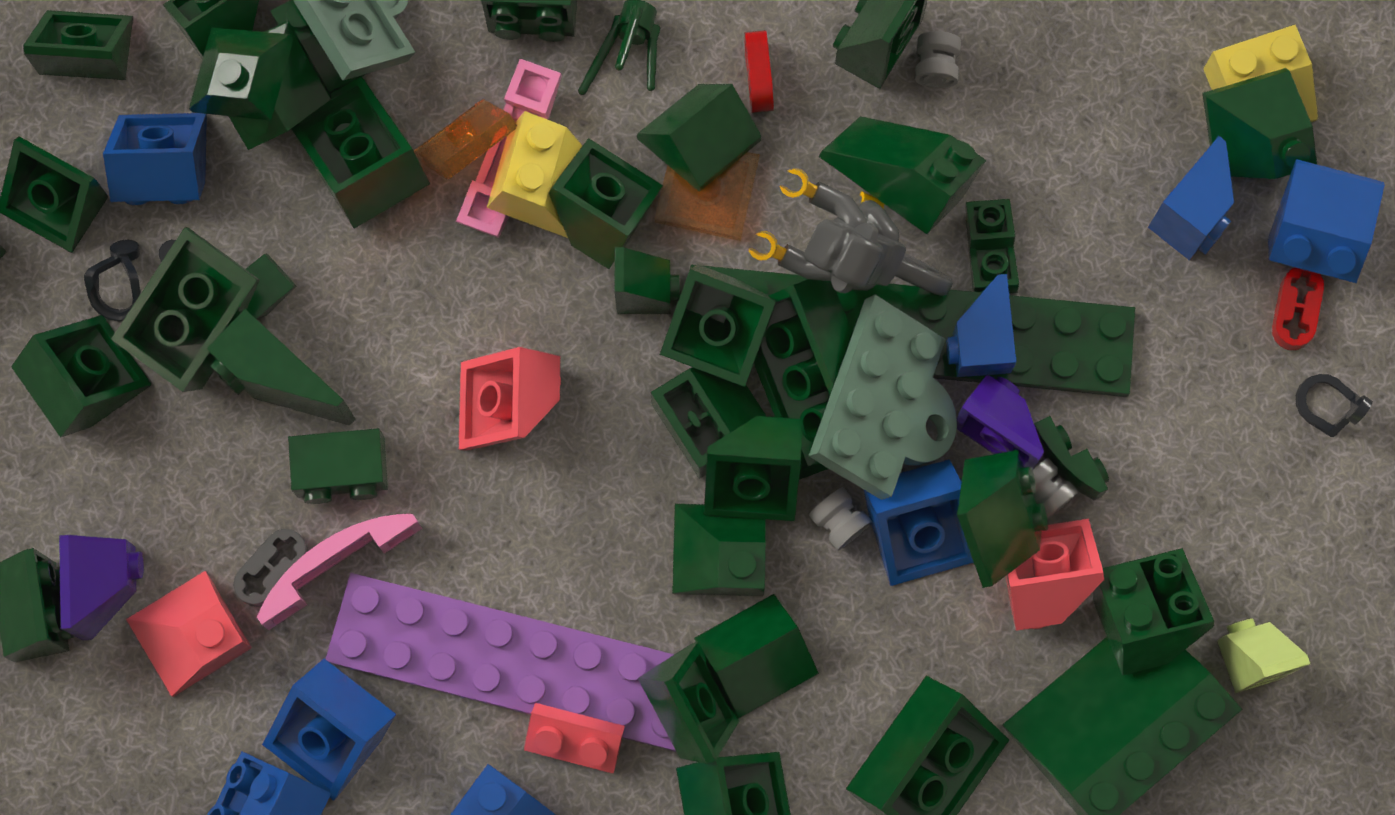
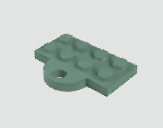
[293,0,416,81]
[809,295,957,500]

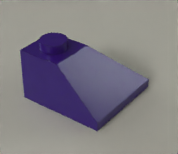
[956,374,1044,470]
[59,535,144,641]

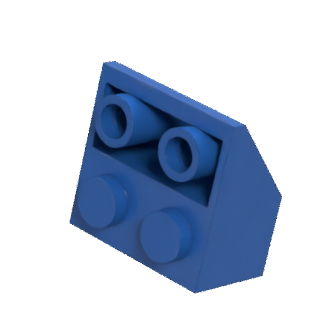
[207,751,331,815]

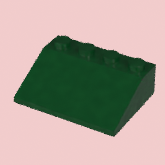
[1002,637,1243,815]

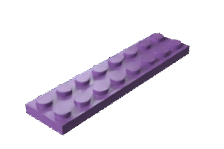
[326,573,676,752]

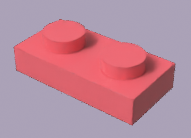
[524,703,625,774]

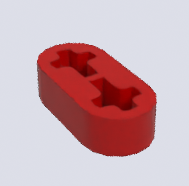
[744,30,774,113]
[1272,267,1324,350]

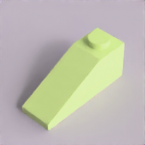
[1217,618,1310,693]

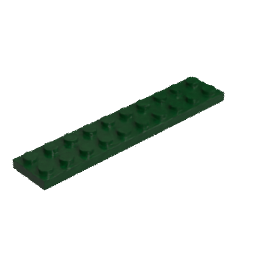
[690,264,1135,397]

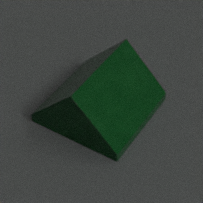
[23,10,133,80]
[637,84,761,192]
[0,136,109,253]
[694,594,819,718]
[638,641,740,764]

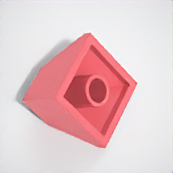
[459,347,561,450]
[1006,519,1104,631]
[126,571,252,697]

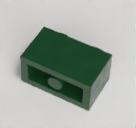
[288,428,388,504]

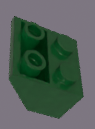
[481,0,577,42]
[650,367,767,479]
[0,548,74,662]
[1093,548,1214,675]

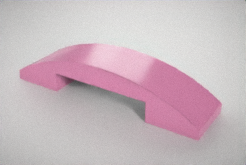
[456,59,562,238]
[257,514,422,630]

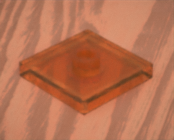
[414,99,518,180]
[655,152,760,241]

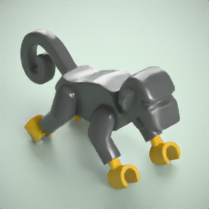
[749,168,953,296]

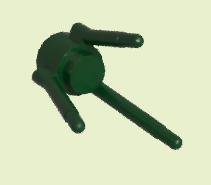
[578,0,661,95]

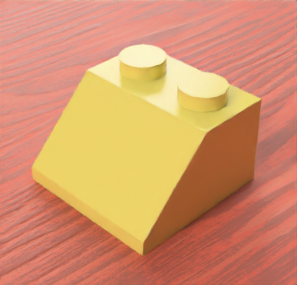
[1204,25,1318,122]
[487,111,582,238]

